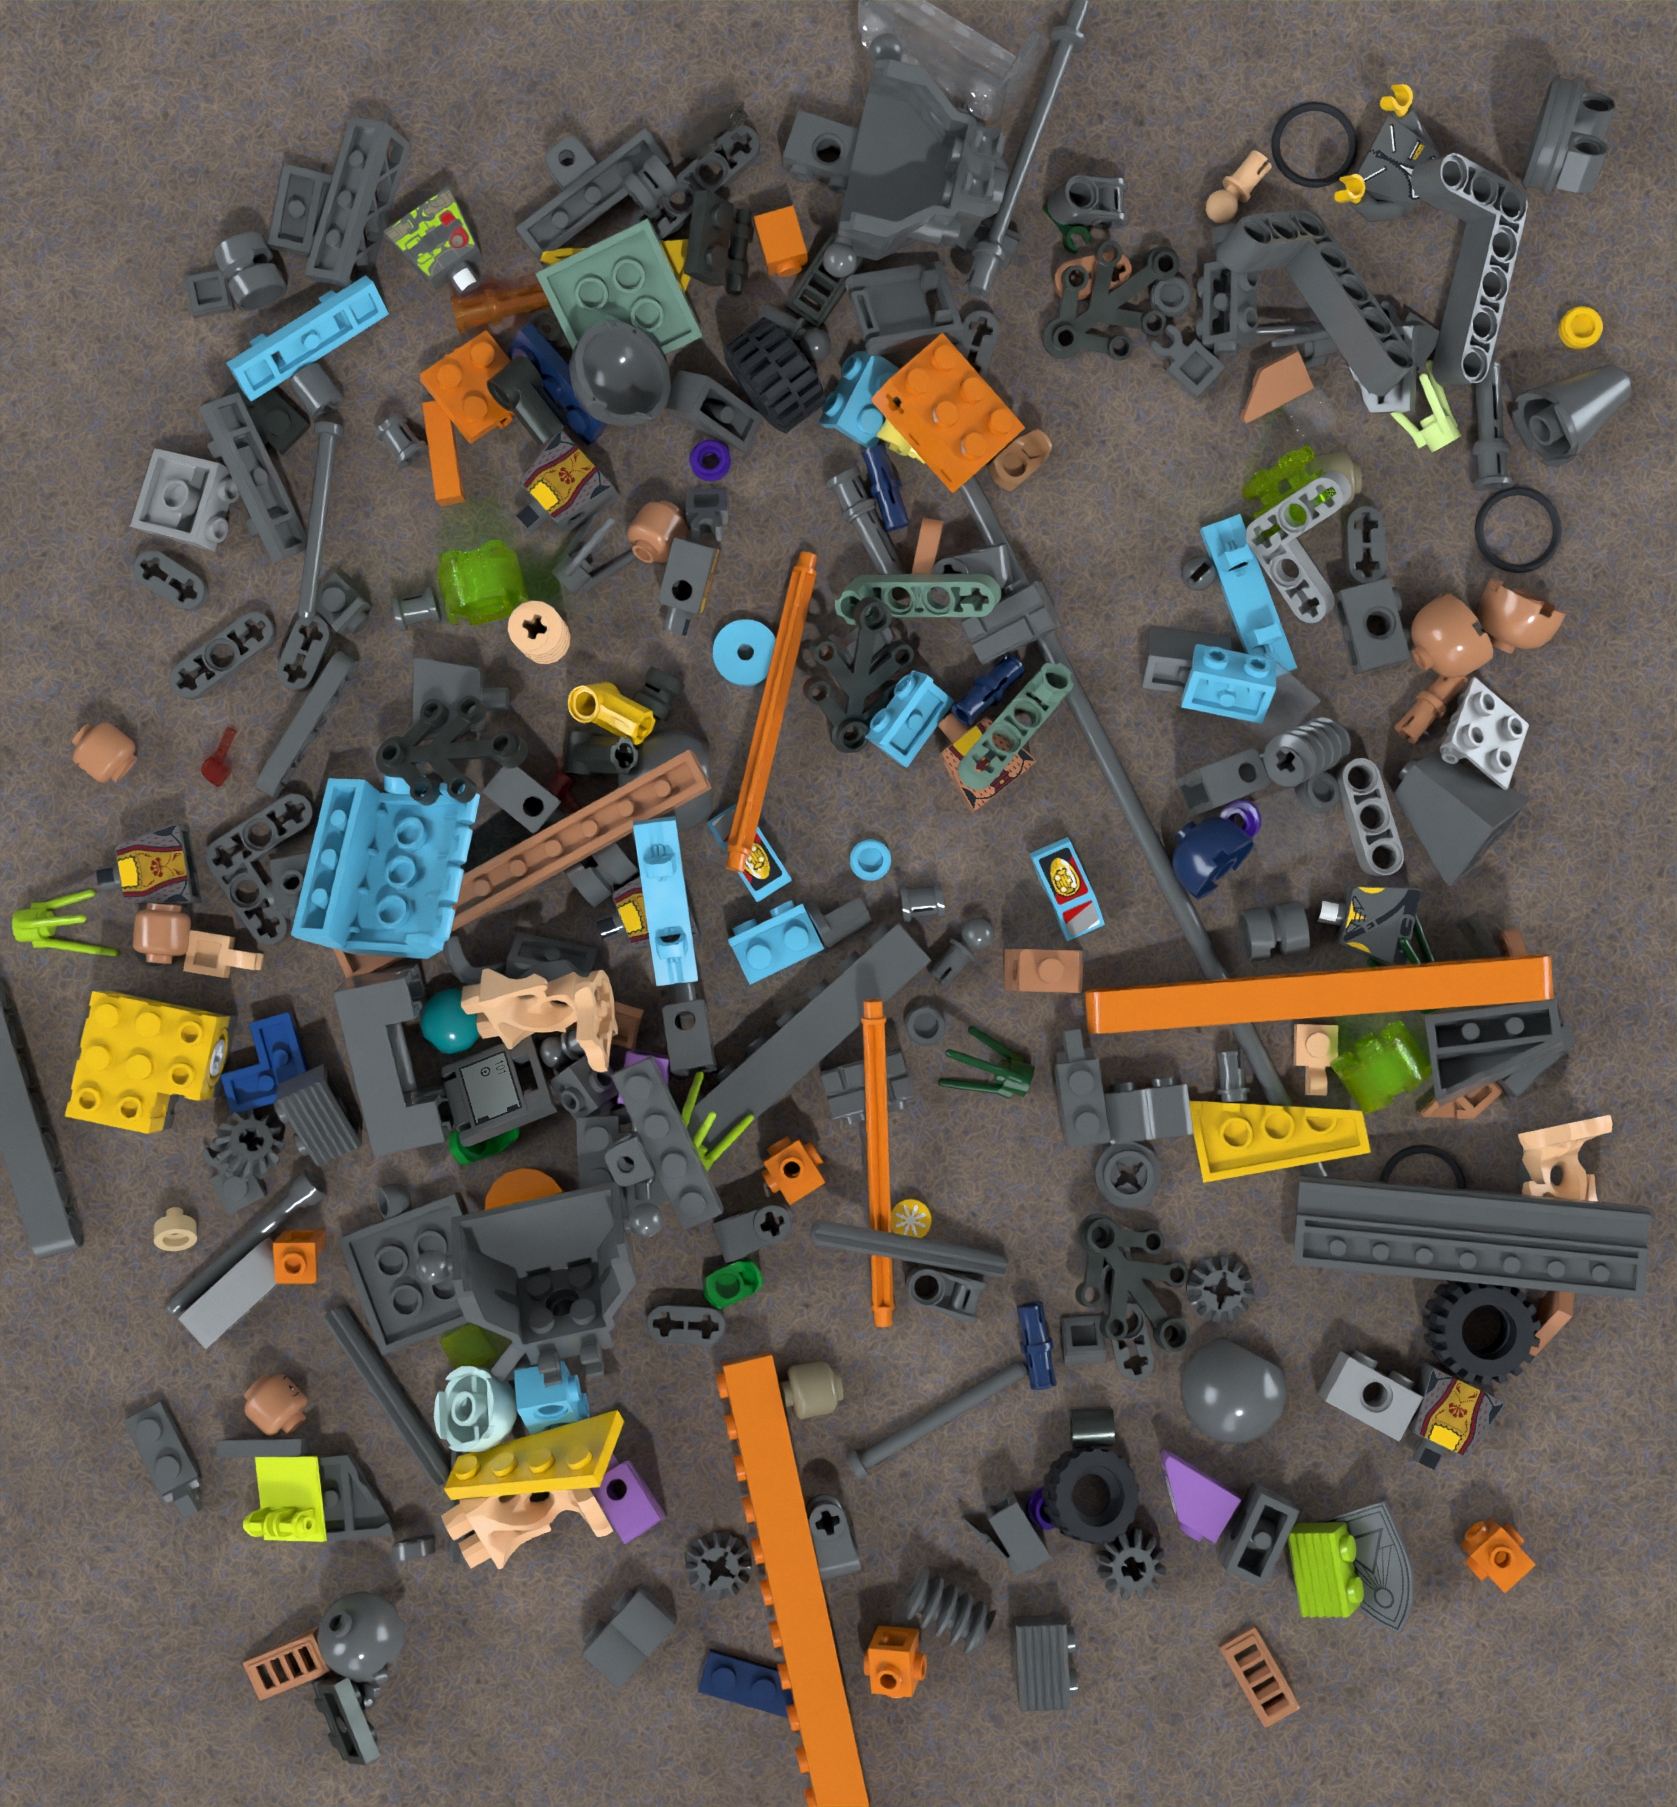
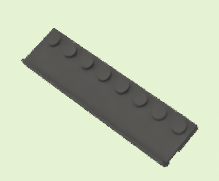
[1293,1174,1651,1300]

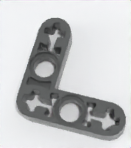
[206,794,316,945]

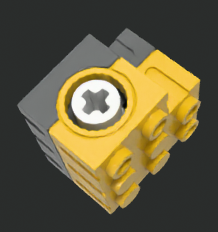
[65,990,238,1134]

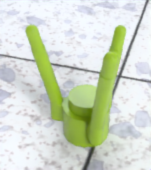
[12,889,119,957]
[681,1071,754,1172]

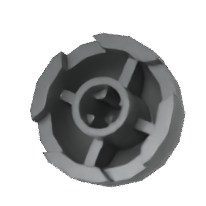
[317,1591,405,1682]

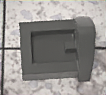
[803,897,874,948]

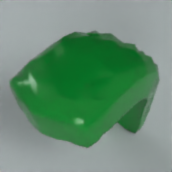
[448,1128,519,1165]
[703,1258,764,1310]

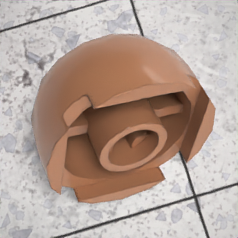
[1478,578,1566,654]
[1411,593,1493,678]

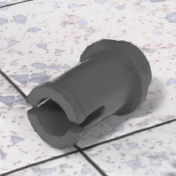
[1217,1051,1251,1102]

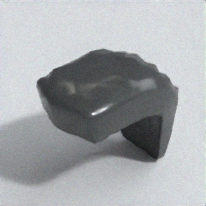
[443,933,506,985]

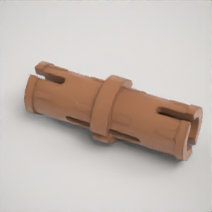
[1394,675,1468,744]

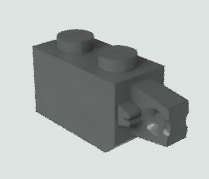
[1053,1028,1111,1148]

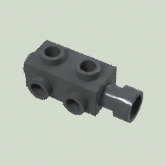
[1196,225,1259,356]

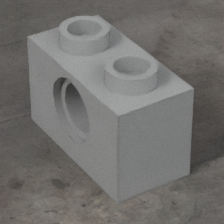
[1317,1349,1423,1441]

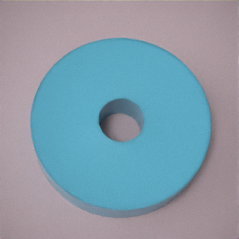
[713,619,776,686]

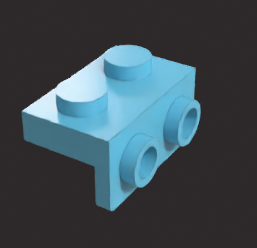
[819,351,900,449]
[865,670,955,768]

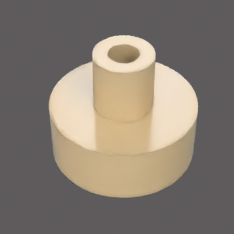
[154,1207,197,1251]

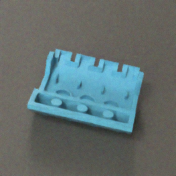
[291,778,480,959]

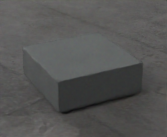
[184,269,235,318]

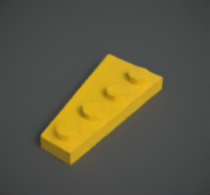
[1189,1101,1371,1183]
[444,1410,624,1500]

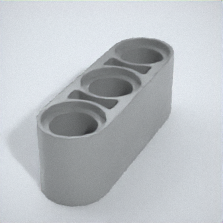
[1335,758,1404,877]
[178,1237,280,1350]

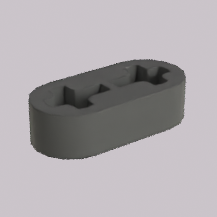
[956,310,999,379]
[1344,506,1386,586]
[133,550,209,611]
[277,615,333,692]
[646,1303,726,1345]

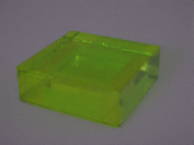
[439,1322,497,1370]

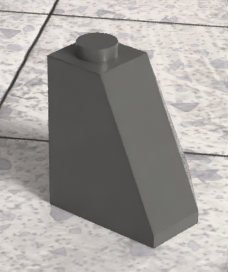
[1393,752,1530,886]

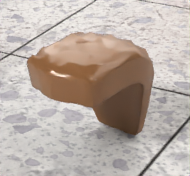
[988,429,1052,491]

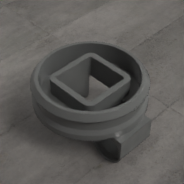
[1521,74,1616,195]

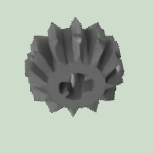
[210,1109,285,1182]
[1095,1527,1167,1601]

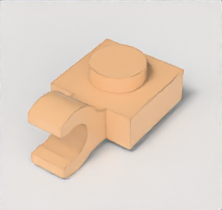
[183,930,264,978]
[1293,1024,1338,1096]

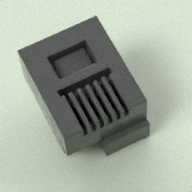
[961,1491,1051,1577]

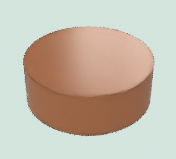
[1500,927,1528,957]

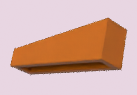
[422,401,466,506]

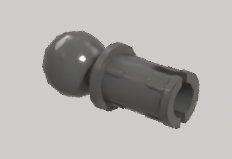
[756,301,831,361]
[927,917,994,989]
[539,1028,613,1068]

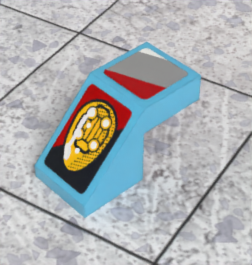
[706,803,792,902]
[1030,837,1105,941]

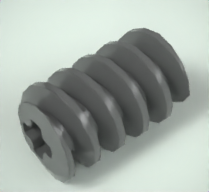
[1263,716,1351,787]
[902,1567,996,1656]

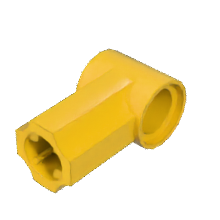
[568,681,655,745]

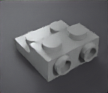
[130,448,240,552]

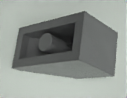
[664,370,763,453]

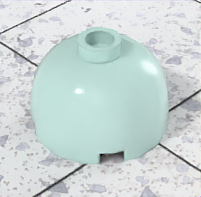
[434,1366,517,1452]

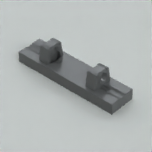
[199,392,307,563]

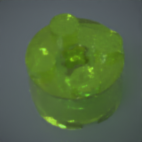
[436,540,529,626]
[1329,1019,1432,1114]

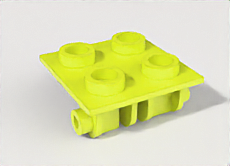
[243,1456,327,1542]

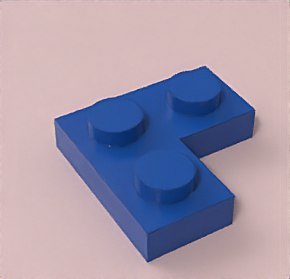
[220,1011,309,1114]

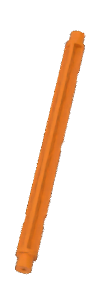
[725,552,817,872]
[861,998,896,1327]

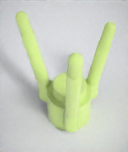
[1390,360,1461,453]

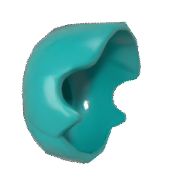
[420,988,480,1055]

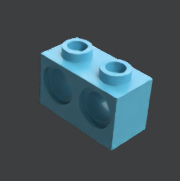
[514,1361,590,1435]

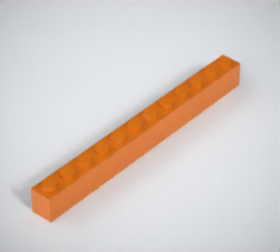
[715,1350,869,1807]

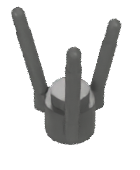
[1248,321,1338,398]
[551,514,637,595]

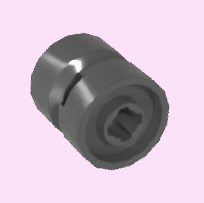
[214,232,287,311]
[563,841,640,908]
[1239,900,1310,962]

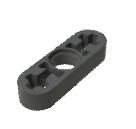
[169,612,277,700]

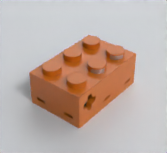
[870,333,1025,493]

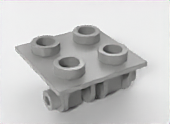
[1440,677,1529,790]

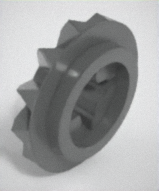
[1094,1142,1161,1208]
[1187,1256,1254,1323]
[685,1531,752,1601]

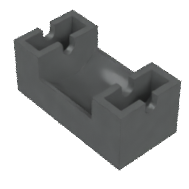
[333,963,454,1157]

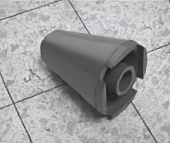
[1512,364,1631,467]

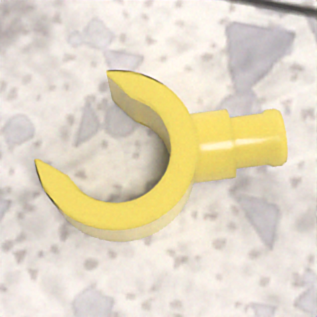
[876,418,925,464]

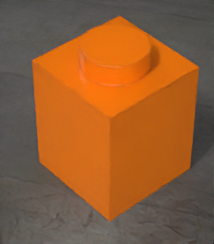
[754,205,808,278]

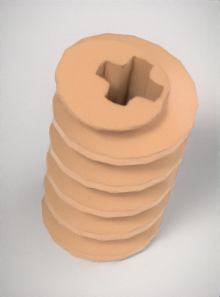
[508,601,571,664]

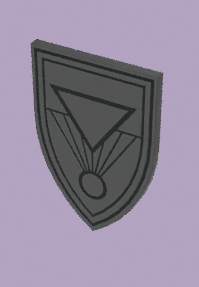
[1314,1500,1415,1634]

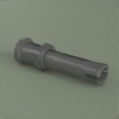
[1472,362,1513,491]
[826,467,907,590]

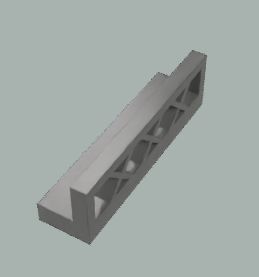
[304,117,411,289]

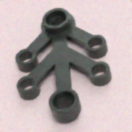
[1042,240,1179,360]
[803,597,914,753]
[376,695,528,806]
[1075,1214,1191,1352]

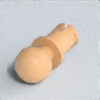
[1206,150,1272,223]

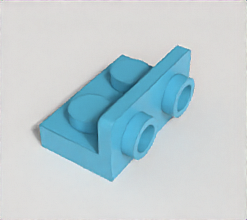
[1181,644,1277,724]
[728,900,824,985]

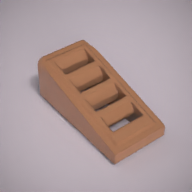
[243,1626,332,1701]
[1218,1626,1300,1727]

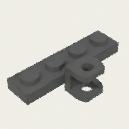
[515,128,671,265]
[604,1055,725,1230]

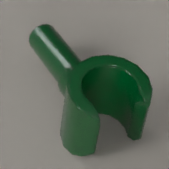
[1043,205,1090,254]

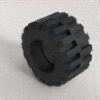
[723,317,826,434]
[1422,1280,1541,1385]

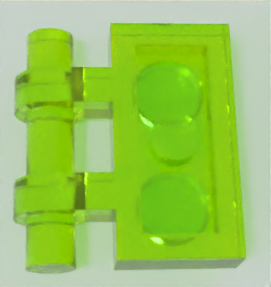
[1242,445,1336,538]

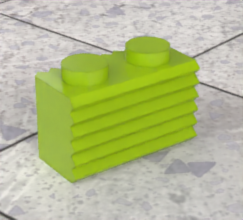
[1287,1522,1364,1618]

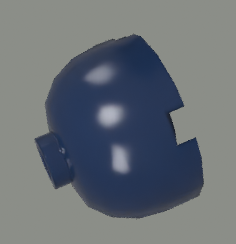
[1172,817,1254,900]

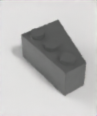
[1424,999,1564,1106]

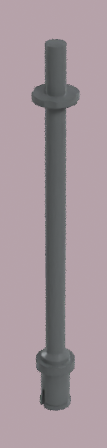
[963,0,1090,299]

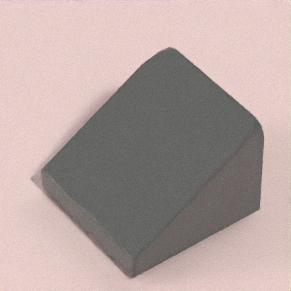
[1061,1314,1107,1366]

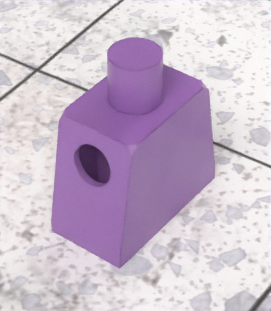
[591,1453,667,1544]

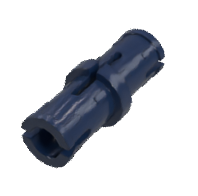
[861,444,911,532]
[952,655,1025,726]
[1016,1301,1057,1390]

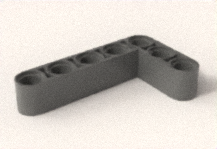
[1411,153,1528,388]
[1217,209,1415,396]

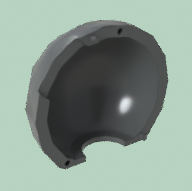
[569,320,671,426]
[617,729,713,832]
[1180,1337,1288,1444]

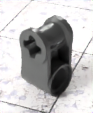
[1047,175,1129,229]
[931,543,1013,595]
[711,1201,794,1263]
[905,1264,989,1323]
[806,1494,861,1582]

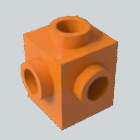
[761,1136,826,1205]
[1459,1517,1536,1593]
[864,1625,927,1698]

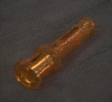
[450,283,551,334]

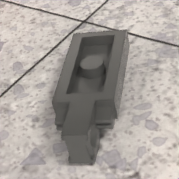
[123,1399,204,1519]

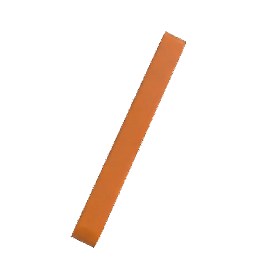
[1084,954,1554,1034]

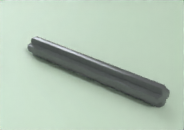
[810,1219,1008,1278]
[324,1305,451,1487]

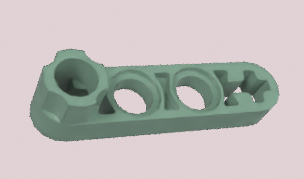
[835,574,1001,625]
[958,662,1074,790]

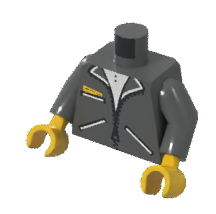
[1334,84,1441,222]

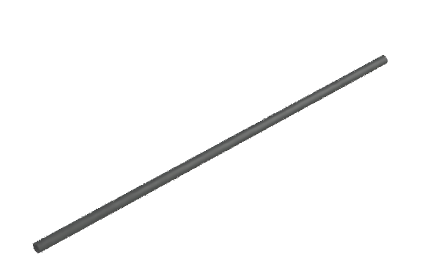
[959,475,1330,1177]

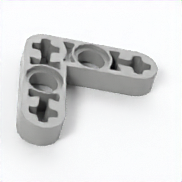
[1246,471,1352,623]

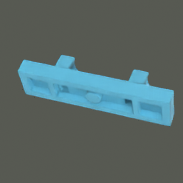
[226,275,389,401]
[1200,514,1297,676]
[633,816,698,986]

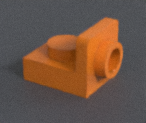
[273,1229,326,1284]

